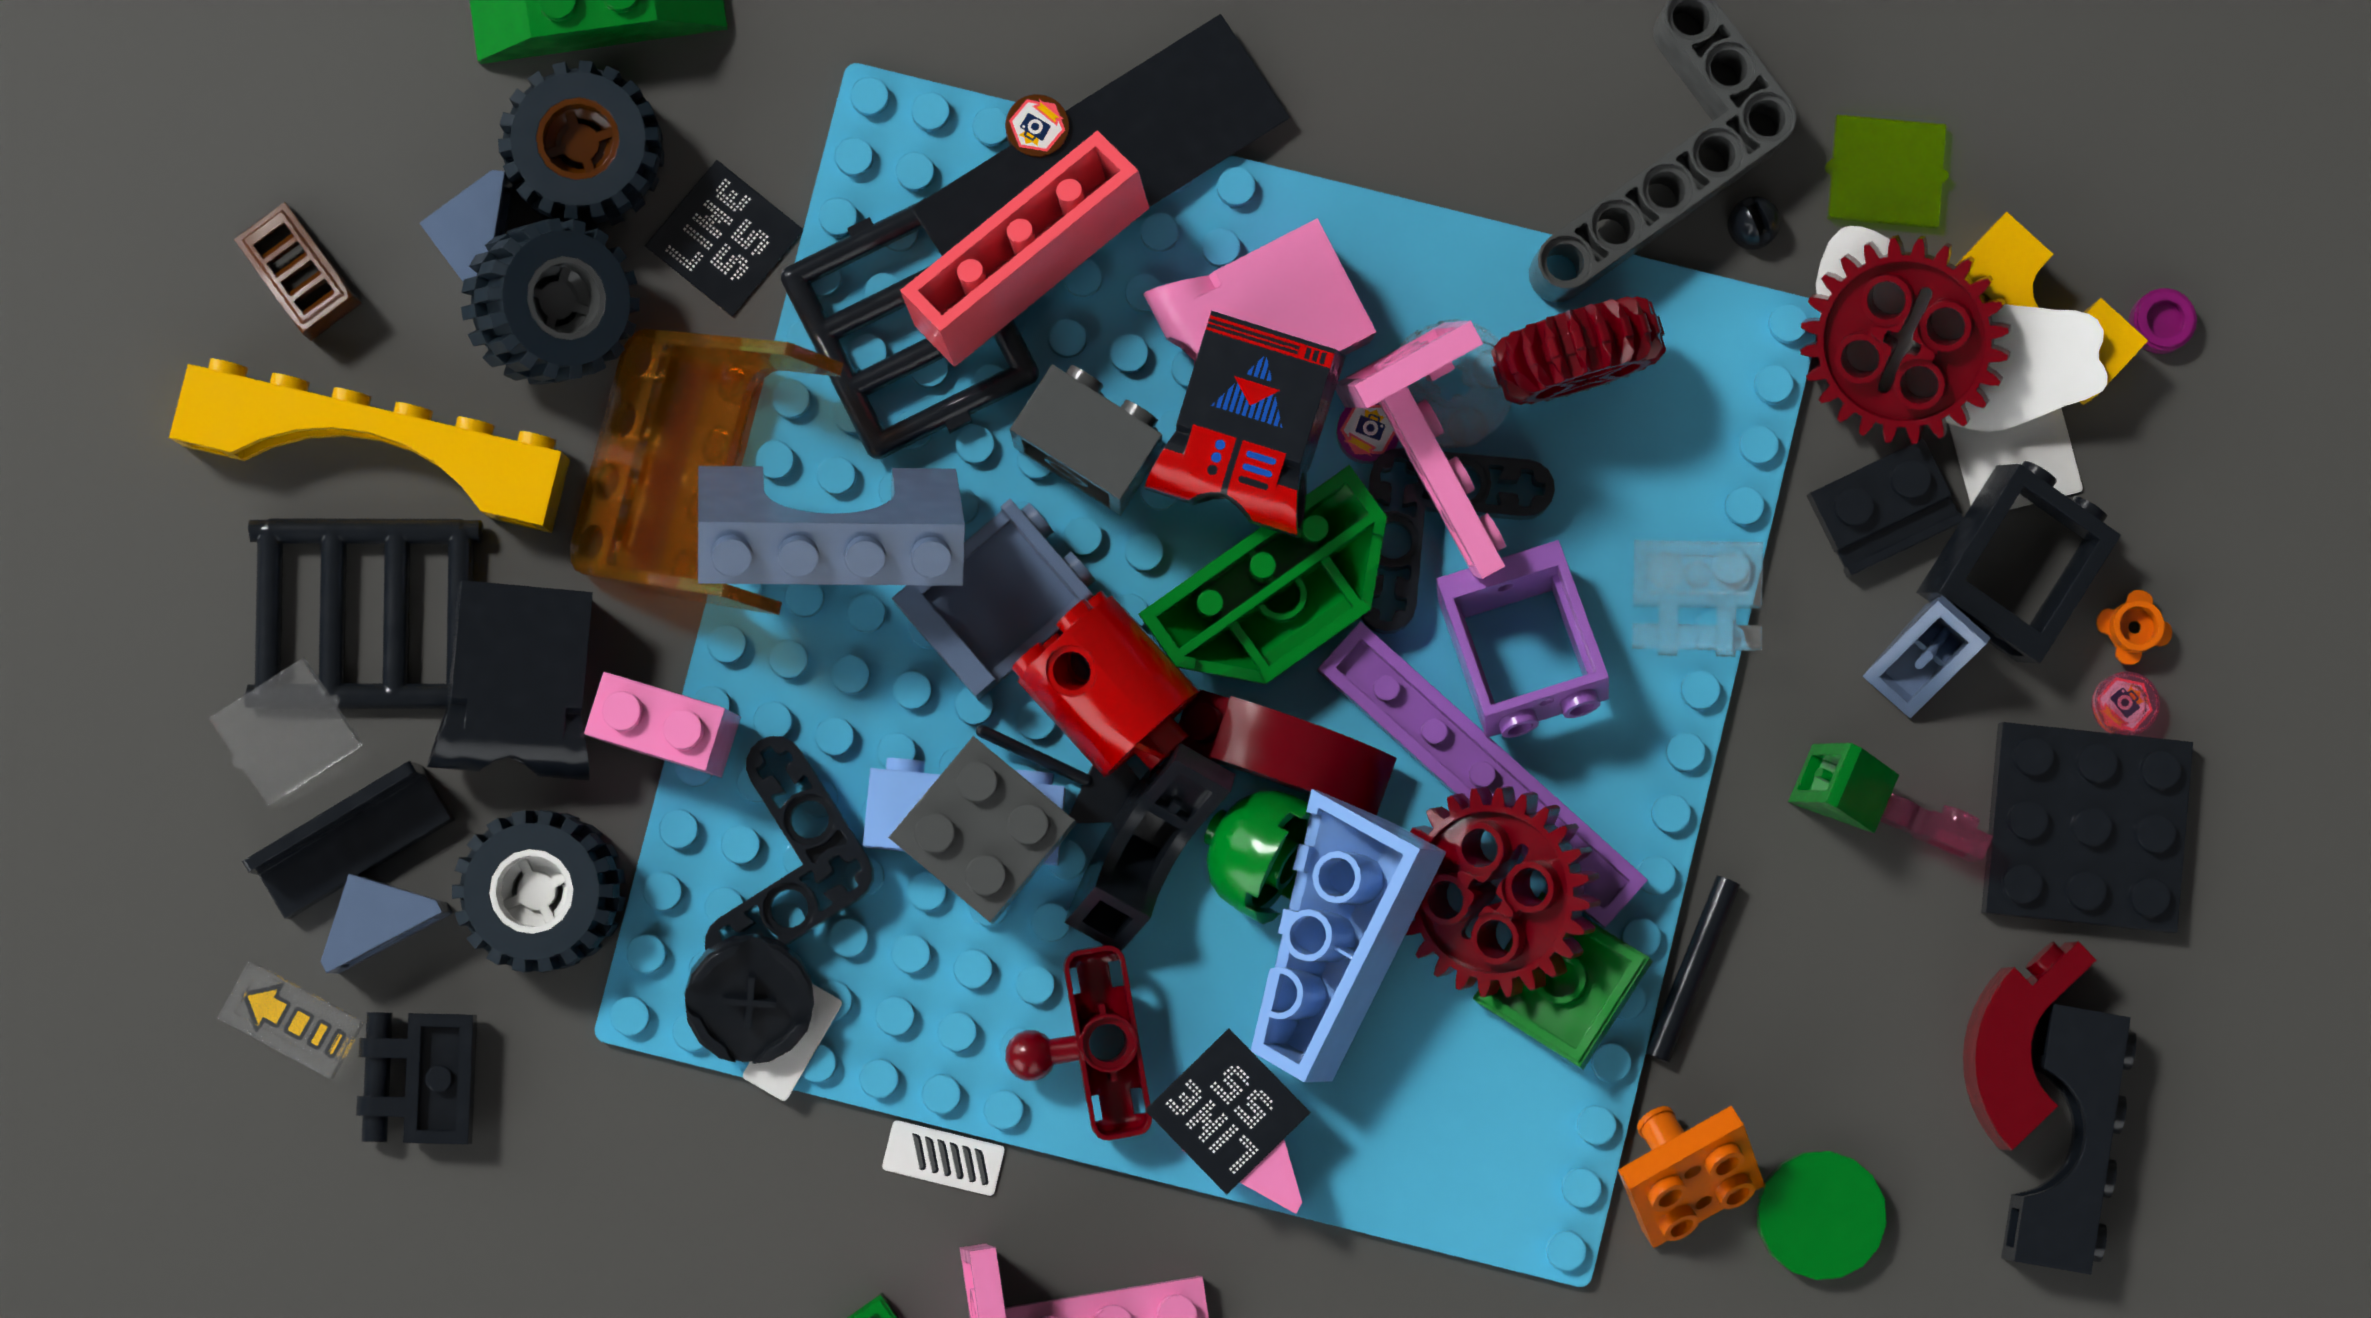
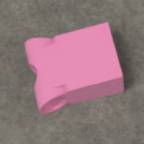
[1143,218,1377,365]

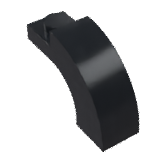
[1064,743,1236,951]

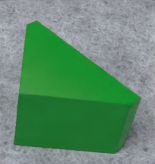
[1788,743,1899,833]

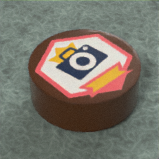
[1005,94,1069,157]

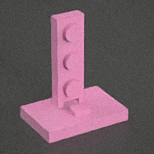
[1335,320,1506,579]
[960,1244,1209,1318]

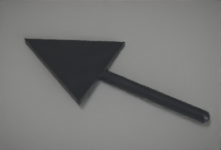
[976,725,1140,823]

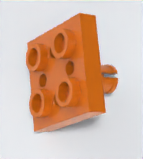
[1618,1106,1764,1249]

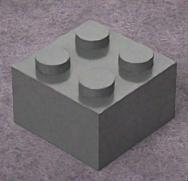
[1010,364,1162,516]
[888,736,1076,924]

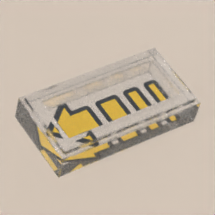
[217,961,365,1079]

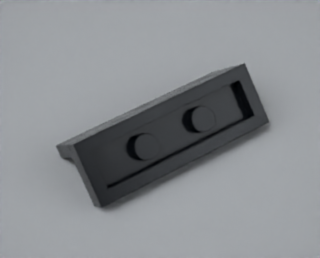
[242,761,455,919]

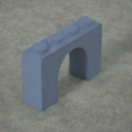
[698,466,965,586]

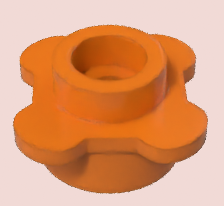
[2096,590,2172,665]

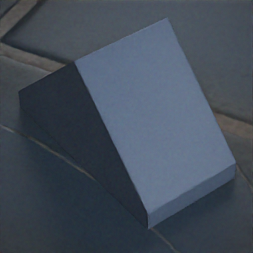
[419,170,514,281]
[1863,595,1990,718]
[320,874,453,974]

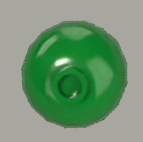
[1204,791,1311,924]

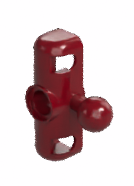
[1005,945,1152,1141]

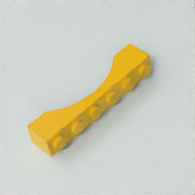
[169,358,570,533]

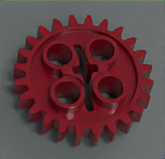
[1800,235,2011,444]
[1406,786,1601,997]

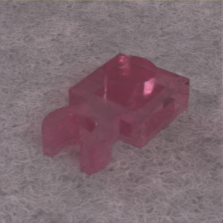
[1880,793,1993,862]

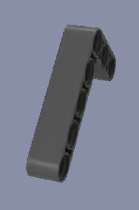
[1529,0,1796,302]

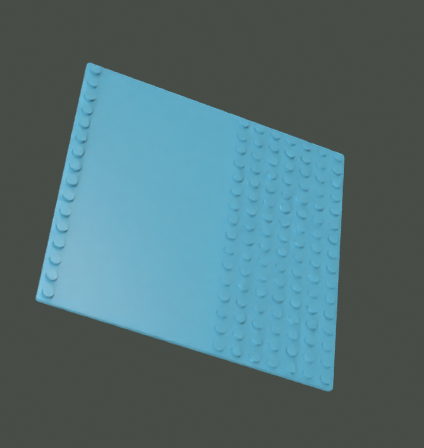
[595,63,1821,1287]

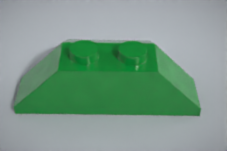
[470,0,728,64]
[1138,465,1387,685]

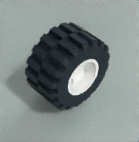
[452,810,626,972]

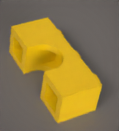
[1955,211,2148,405]

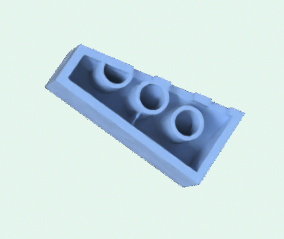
[1251,789,1446,1082]

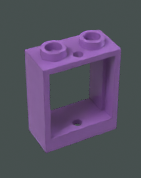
[1436,540,1609,738]

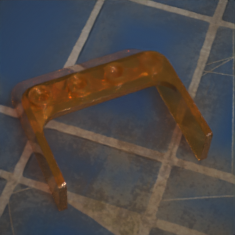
[570,329,844,615]

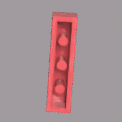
[900,130,1149,367]

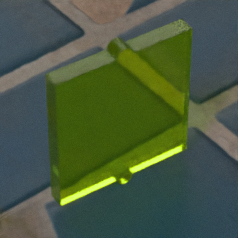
[1825,115,1949,229]

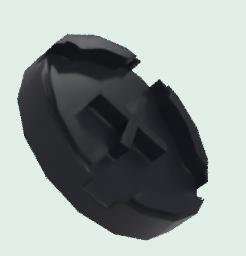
[684,934,814,1064]

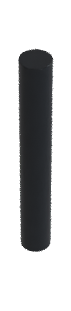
[1646,875,1740,1063]

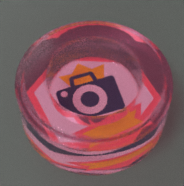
[2091,671,2160,735]

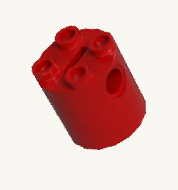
[1011,591,1200,777]

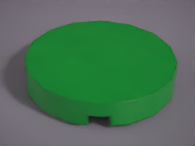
[1756,1151,1887,1280]

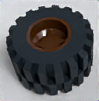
[498,60,665,231]

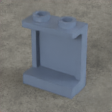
[892,499,1096,701]

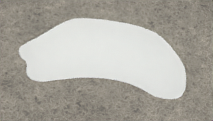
[1816,226,2108,432]

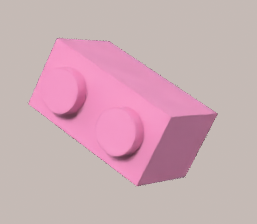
[584,672,741,778]

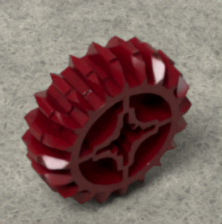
[1491,296,1666,405]

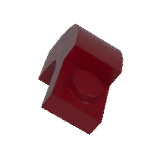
[1178,689,1397,816]
[1963,941,2097,1151]

